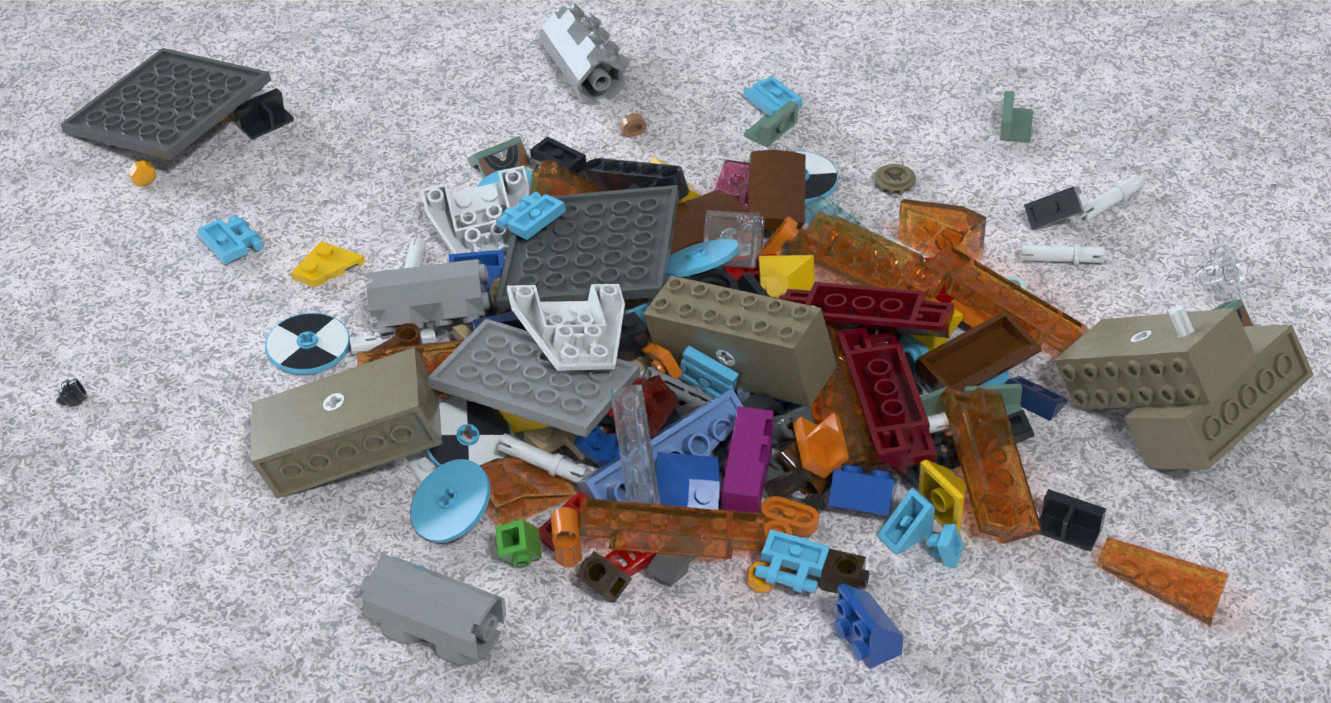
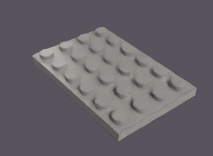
[428,319,640,437]

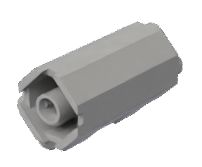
[540,4,630,104]
[367,259,492,334]
[360,555,506,665]

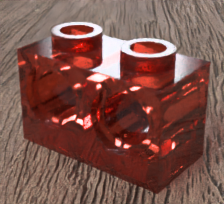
[613,374,679,445]

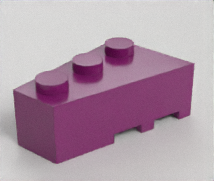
[719,406,774,518]

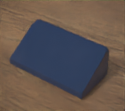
[1006,376,1068,421]

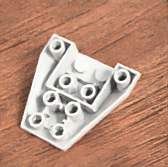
[421,165,530,264]
[507,284,625,371]

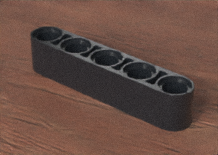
[582,158,690,200]

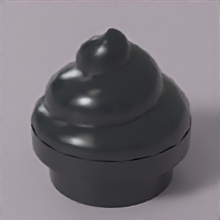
[56,378,88,406]

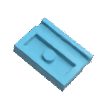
[743,76,802,116]
[678,346,739,398]

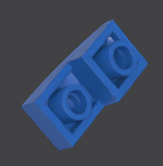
[574,425,629,467]

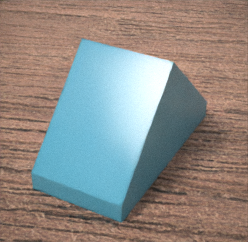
[877,488,935,554]

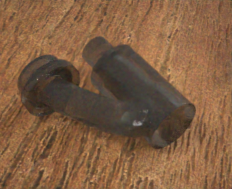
[765,469,825,514]

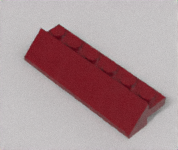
[779,282,954,338]
[838,327,937,474]

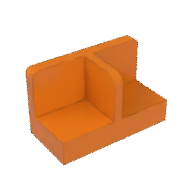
[793,413,849,478]

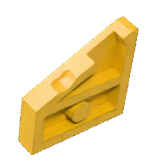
[291,241,365,287]

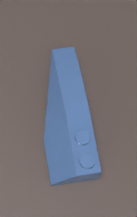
[577,389,743,534]

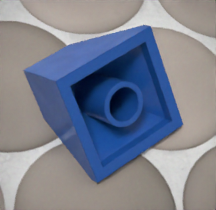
[653,452,720,517]

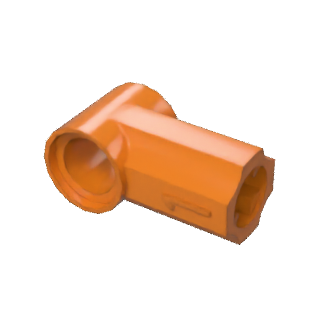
[551,507,582,568]

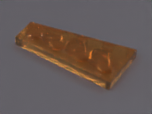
[1097,537,1229,626]

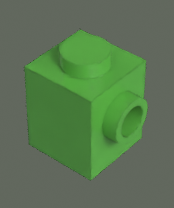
[495,520,542,567]

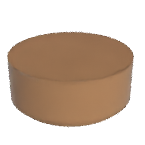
[620,113,647,138]

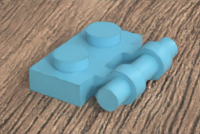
[496,192,566,240]
[197,215,264,265]
[755,529,830,594]

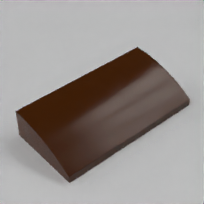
[747,150,806,238]
[670,189,751,255]
[915,310,1042,400]

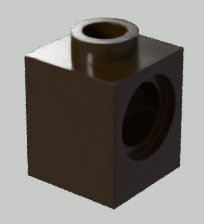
[821,549,870,594]
[576,551,632,603]

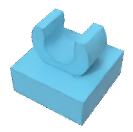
[926,524,964,568]

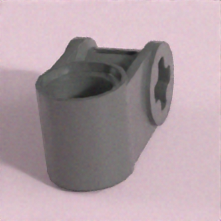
[773,406,815,444]

